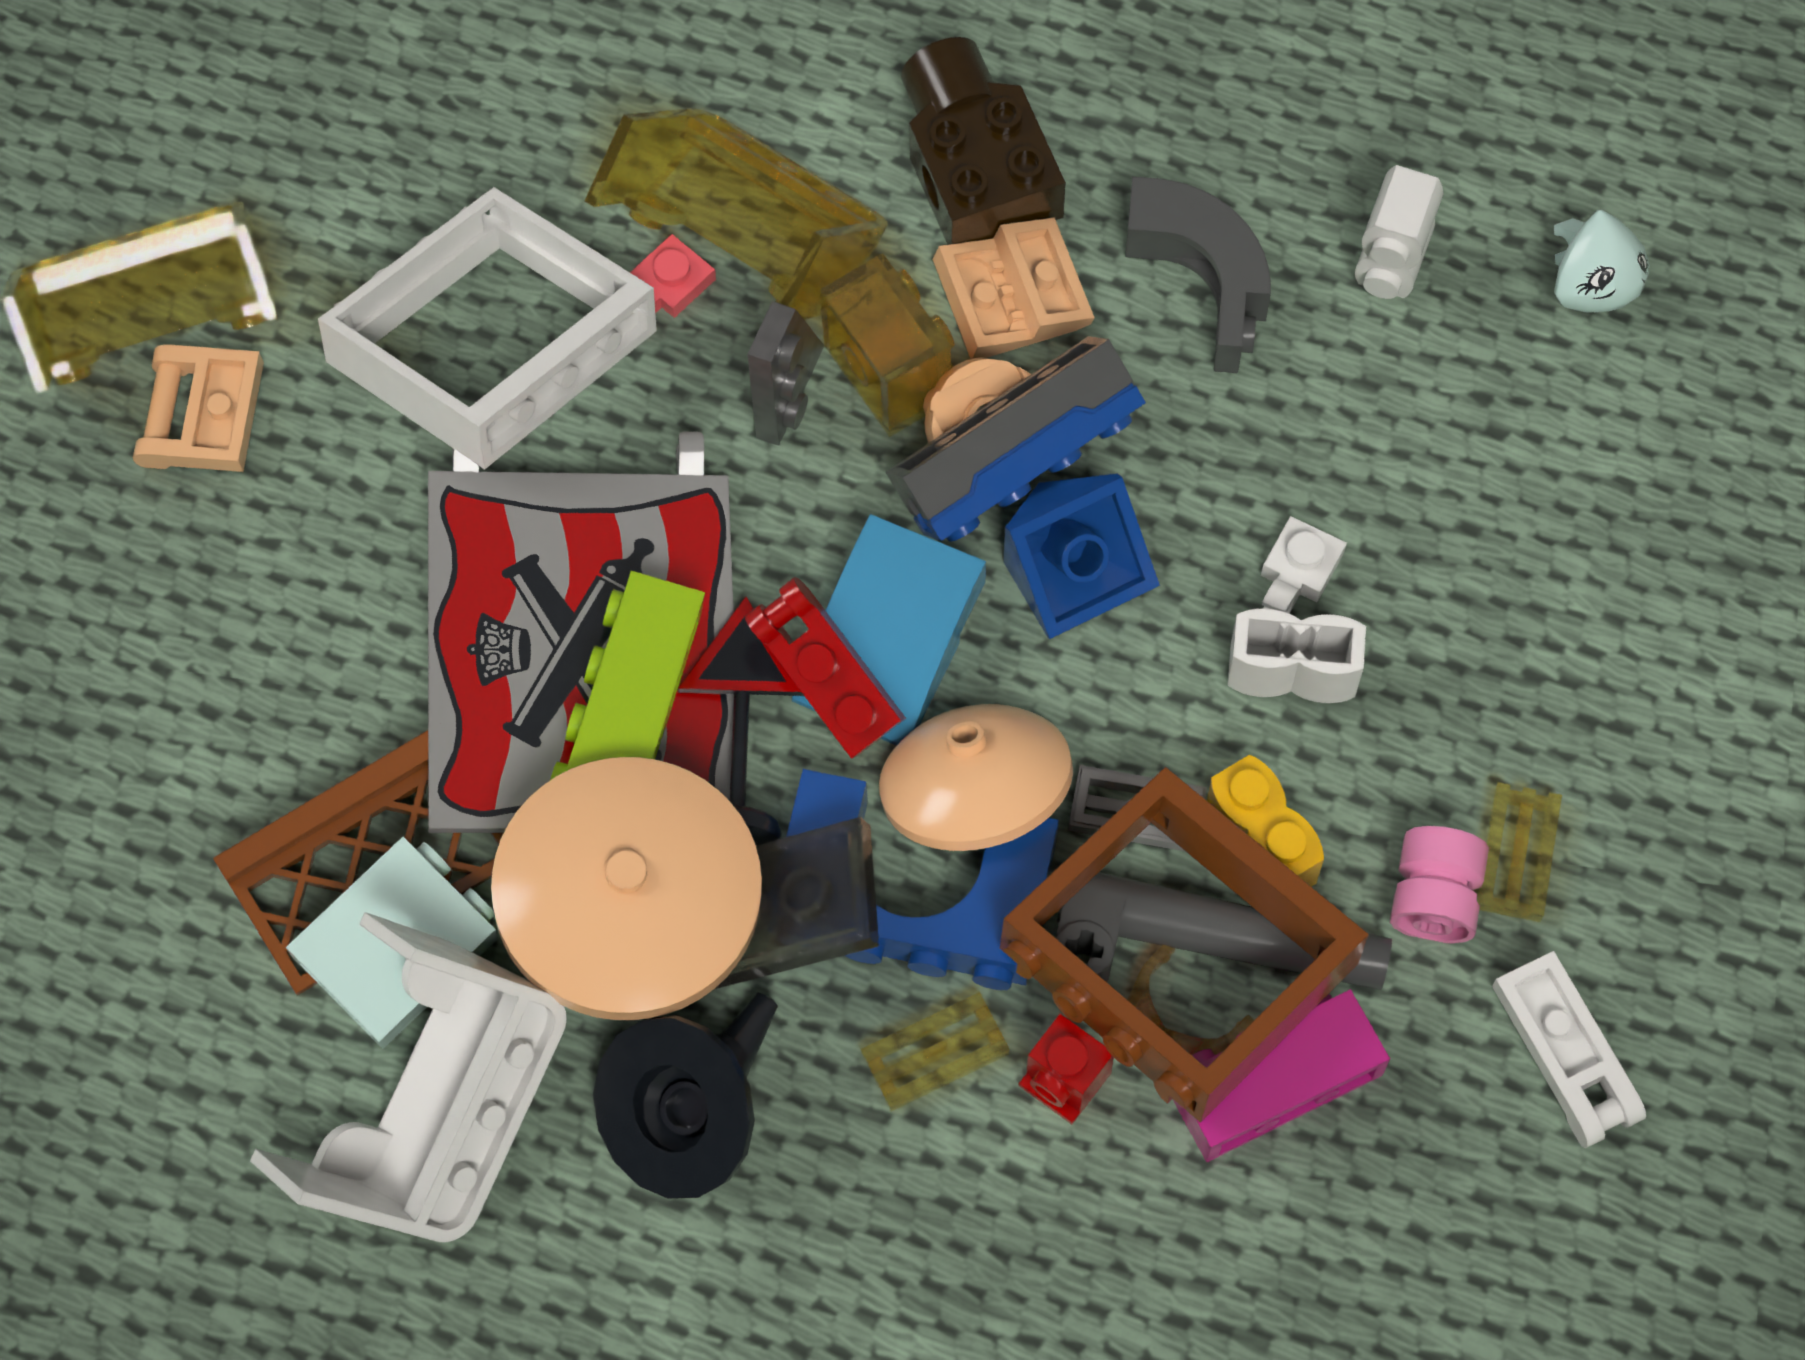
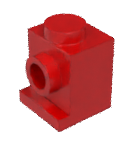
[1018,1014,1114,1125]

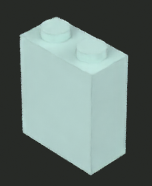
[286,837,498,1049]

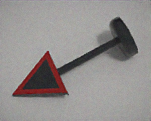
[678,597,804,861]

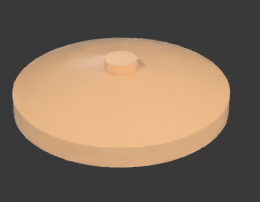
[491,757,762,1020]

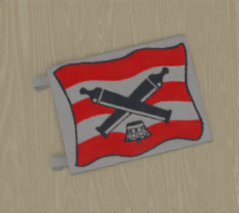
[428,432,734,833]

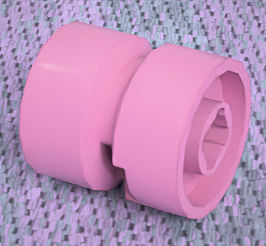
[1390,826,1489,944]

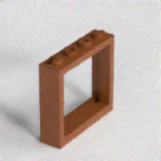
[1000,767,1369,1123]

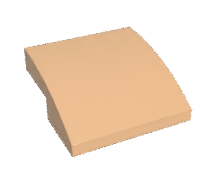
[932,217,1095,359]

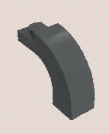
[1125,176,1271,373]

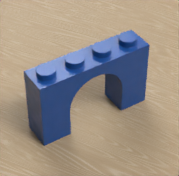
[767,769,1059,990]

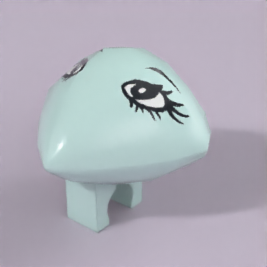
[1554,210,1650,313]

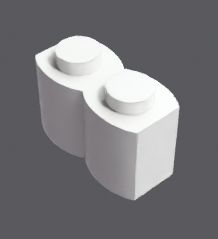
[1355,165,1443,299]
[1228,609,1366,703]

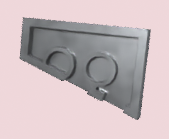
[747,301,825,446]

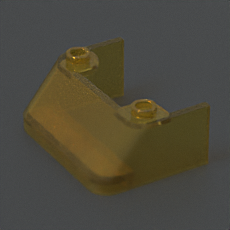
[584,108,888,320]
[1,202,278,393]

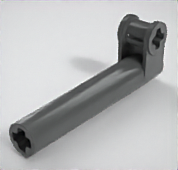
[1056,872,1392,990]

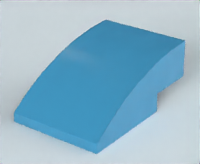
[792,514,986,746]

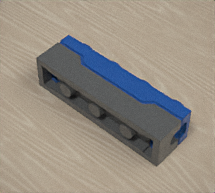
[885,336,1146,542]

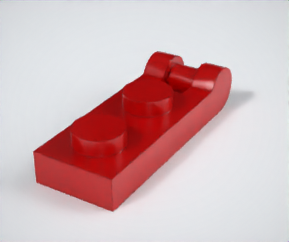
[745,577,906,759]

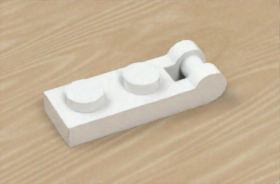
[1492,951,1646,1148]

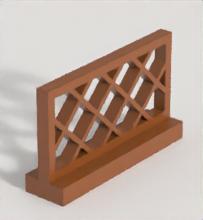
[213,730,504,996]

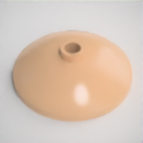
[879,704,1073,851]

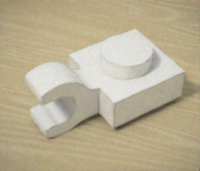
[1261,516,1347,614]

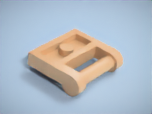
[133,345,264,472]

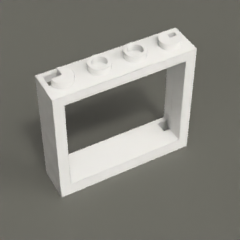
[318,187,657,470]

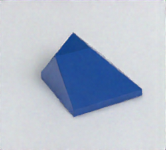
[1003,473,1160,639]

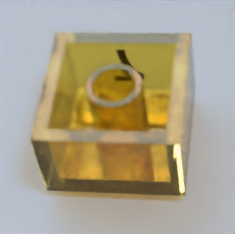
[819,253,955,437]

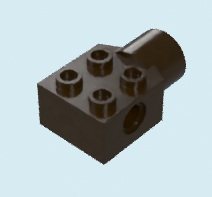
[901,37,1066,245]

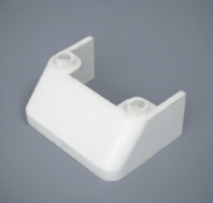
[250,912,566,1242]

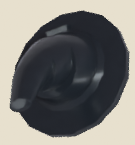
[593,992,778,1199]

